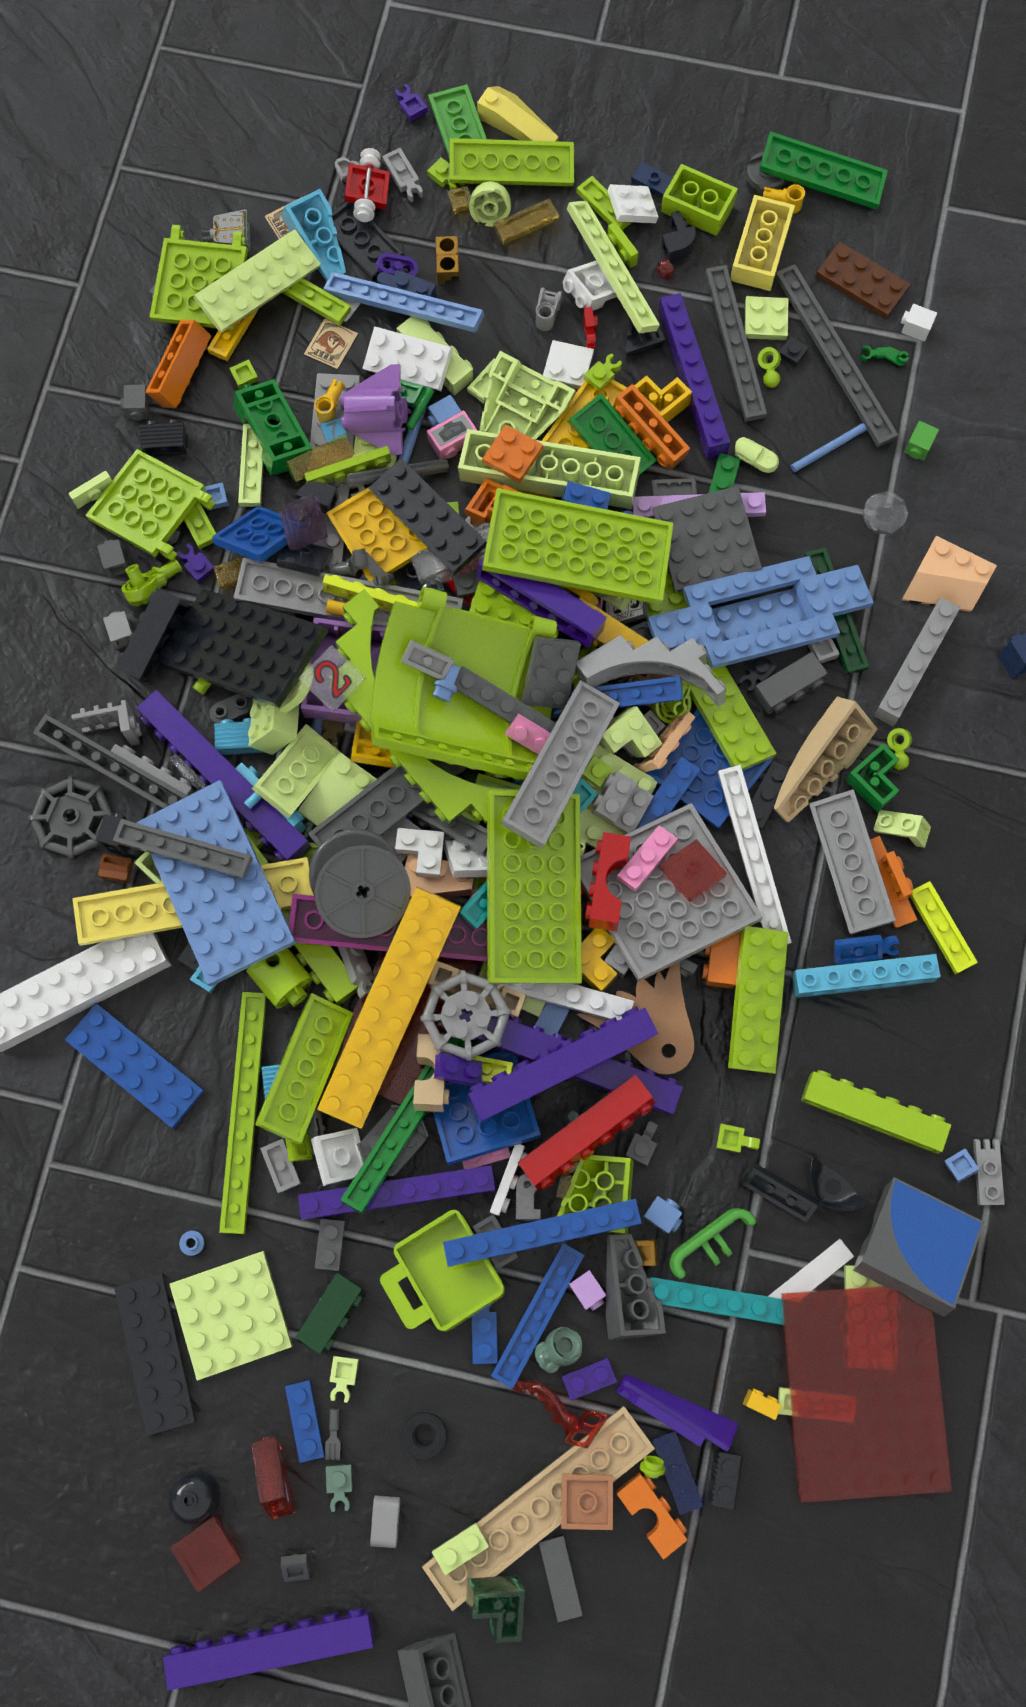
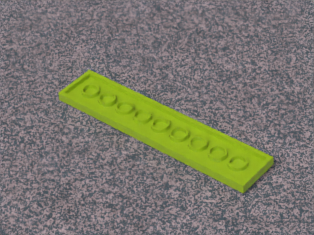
[646,570,777,771]

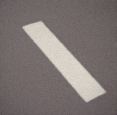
[768,1239,854,1302]

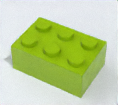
[661,164,738,236]

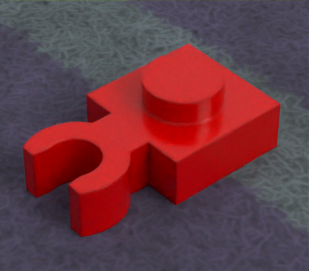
[583,307,598,349]

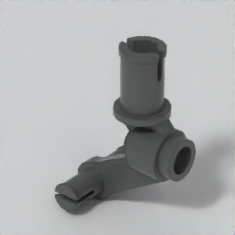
[330,548,394,586]

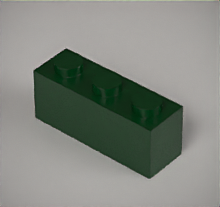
[296,1273,364,1354]

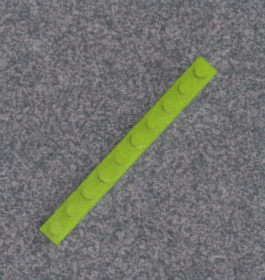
[219,992,267,1234]

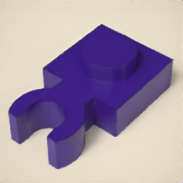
[395,84,428,122]
[177,544,216,584]

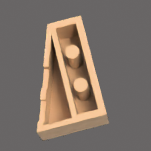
[405,854,475,902]

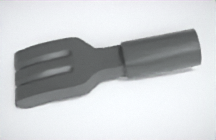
[325,1408,341,1461]

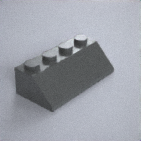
[398,1633,471,1707]

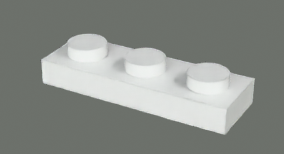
[490,1144,528,1216]

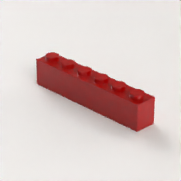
[518,1074,656,1190]

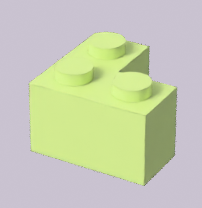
[599,707,663,757]

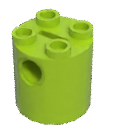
[246,948,313,1009]

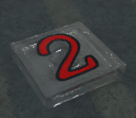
[299,645,366,712]

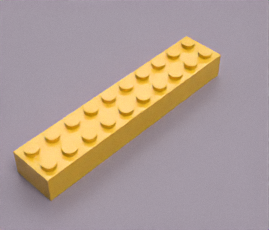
[317,887,461,1129]

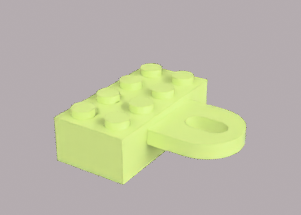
[248,663,313,755]

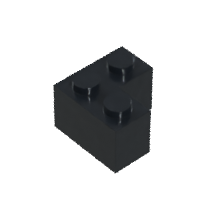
[96,813,145,860]

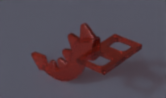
[512,1379,608,1449]

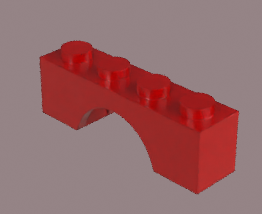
[585,832,631,932]

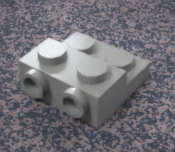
[591,771,654,834]

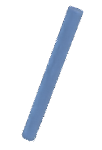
[791,423,867,472]

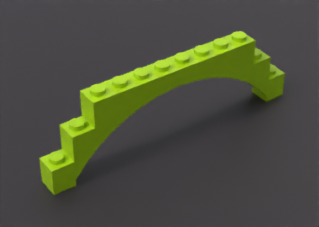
[329,589,519,824]

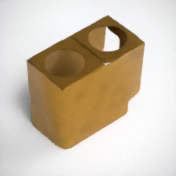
[436,236,461,285]

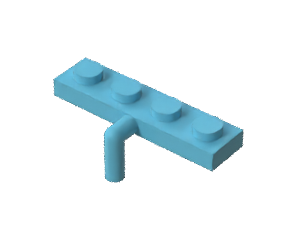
[235,762,306,833]

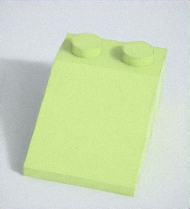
[298,752,377,826]

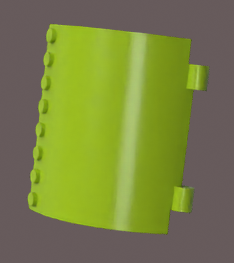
[371,586,557,780]

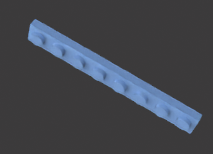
[323,272,484,333]

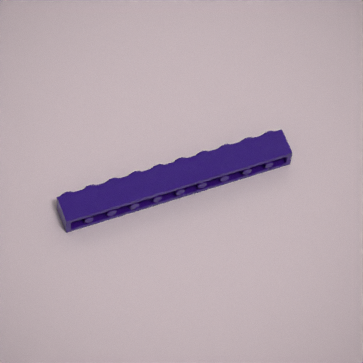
[136,690,312,862]
[459,1008,683,1116]

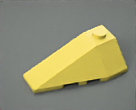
[477,86,558,142]

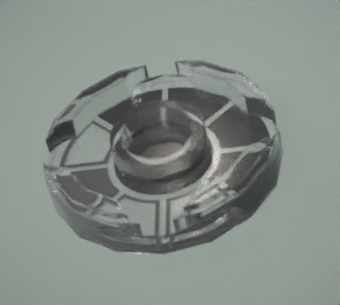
[863,492,908,535]
[169,754,206,791]

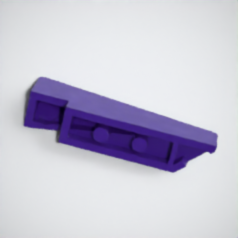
[615,1375,738,1452]

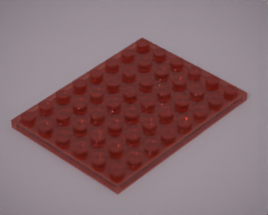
[781,1286,952,1503]

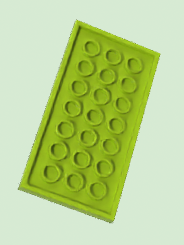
[482,488,673,605]
[487,790,582,984]

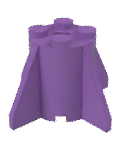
[341,364,414,455]

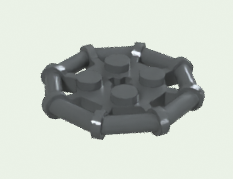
[28,776,115,859]

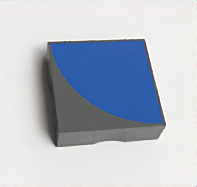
[853,1177,984,1317]

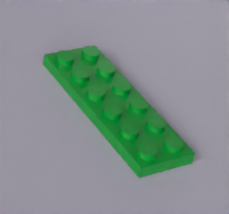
[759,131,888,209]

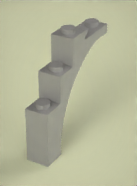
[576,635,727,707]

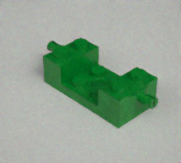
[233,379,312,482]

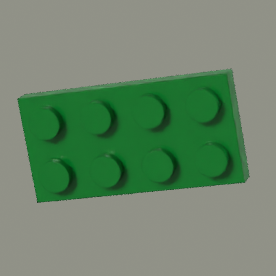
[567,393,657,475]

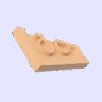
[633,711,695,772]

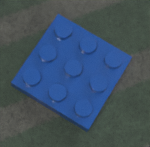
[212,506,307,563]

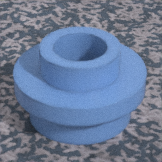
[179,1231,204,1256]

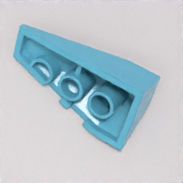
[281,189,346,281]

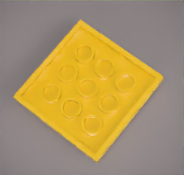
[326,486,429,582]

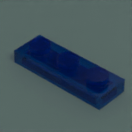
[651,1430,703,1515]

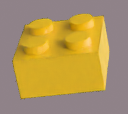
[743,1388,781,1420]

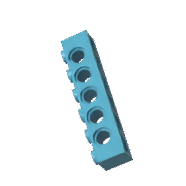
[791,954,940,998]

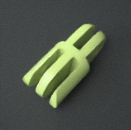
[735,437,779,473]

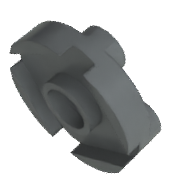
[746,152,787,194]

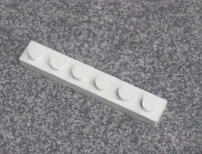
[497,983,634,1021]

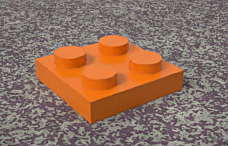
[482,424,543,483]

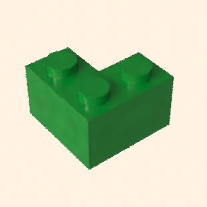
[846,743,900,813]

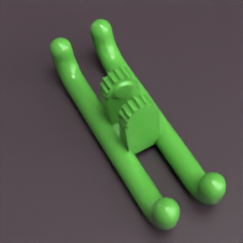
[670,1208,756,1279]

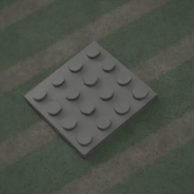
[652,486,762,593]

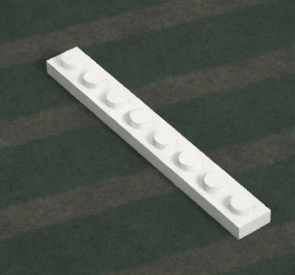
[718,765,791,944]

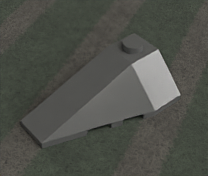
[606,1234,666,1340]

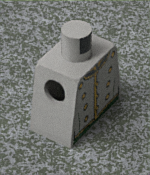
[202,210,251,257]

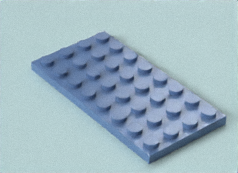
[137,780,296,987]

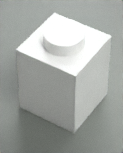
[901,304,937,341]

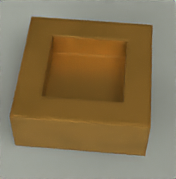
[634,1239,658,1266]

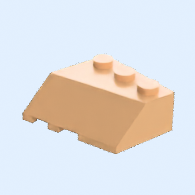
[902,536,997,612]

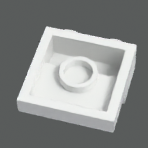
[562,260,617,310]

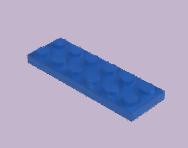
[65,1003,204,1129]

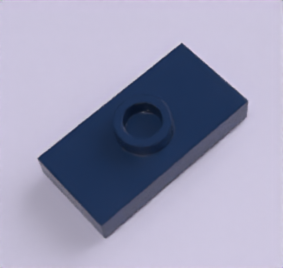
[631,162,673,198]

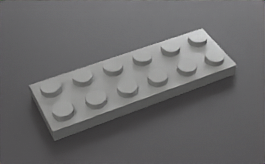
[809,789,896,935]

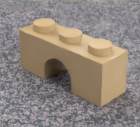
[413,1034,452,1112]

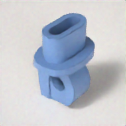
[433,664,460,703]

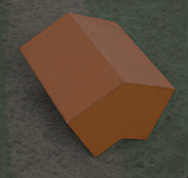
[98,854,132,883]

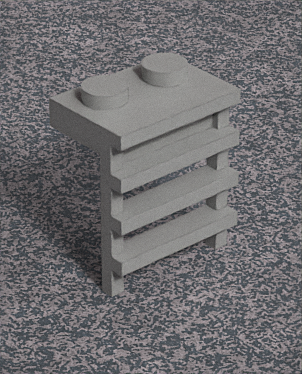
[71,700,142,746]

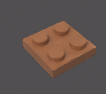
[561,1474,613,1530]

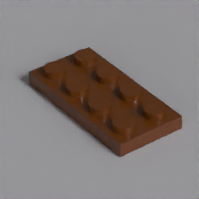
[816,242,911,319]

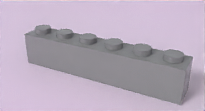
[874,597,961,727]

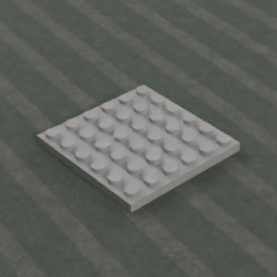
[580,803,763,982]

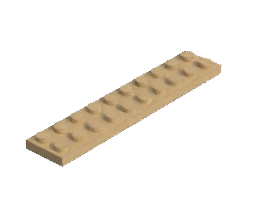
[422,1406,655,1611]

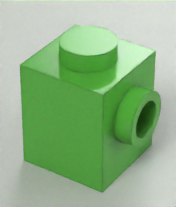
[904,421,939,461]

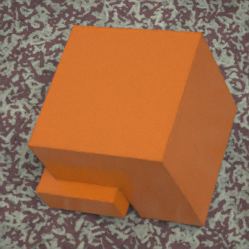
[465,478,519,532]

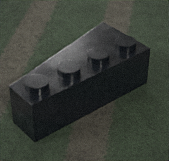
[116,587,191,682]

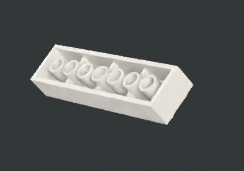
[0,932,172,1052]

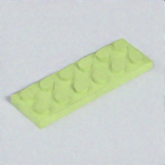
[194,229,321,333]

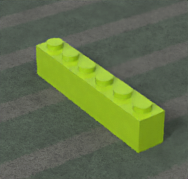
[801,1070,951,1154]

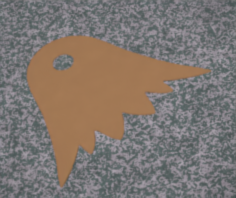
[577,961,694,1074]

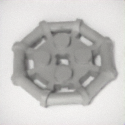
[420,970,512,1061]

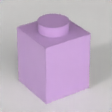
[569,1270,606,1311]

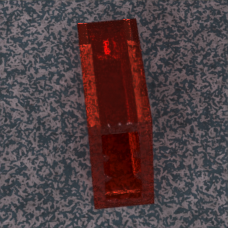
[251,1437,296,1519]

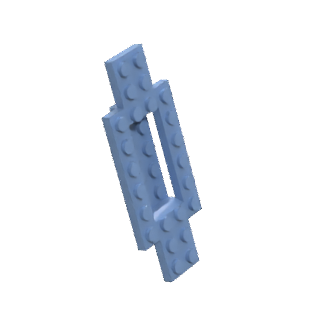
[647,556,874,669]

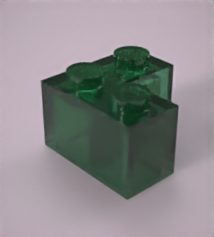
[466,1576,525,1643]

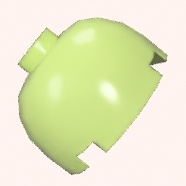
[469,181,511,227]

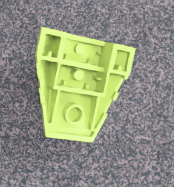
[479,351,575,440]

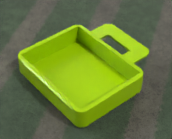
[380,1210,505,1332]

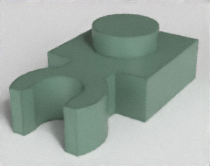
[326,1464,353,1512]

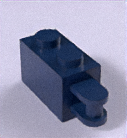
[377,270,437,298]

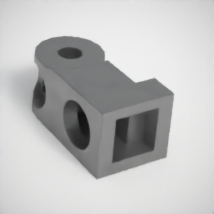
[516,1174,540,1221]

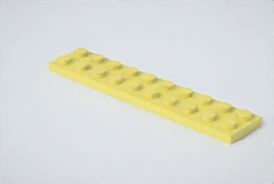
[72,857,314,946]

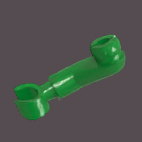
[860,345,909,366]

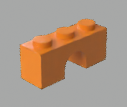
[616,1472,687,1560]

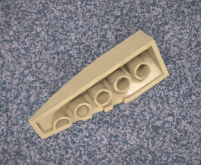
[774,697,877,822]

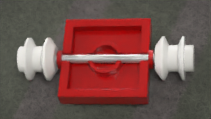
[344,148,390,222]

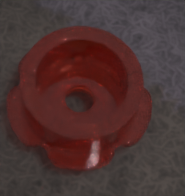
[656,258,675,278]

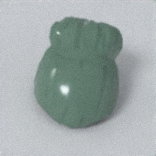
[535,1327,582,1373]

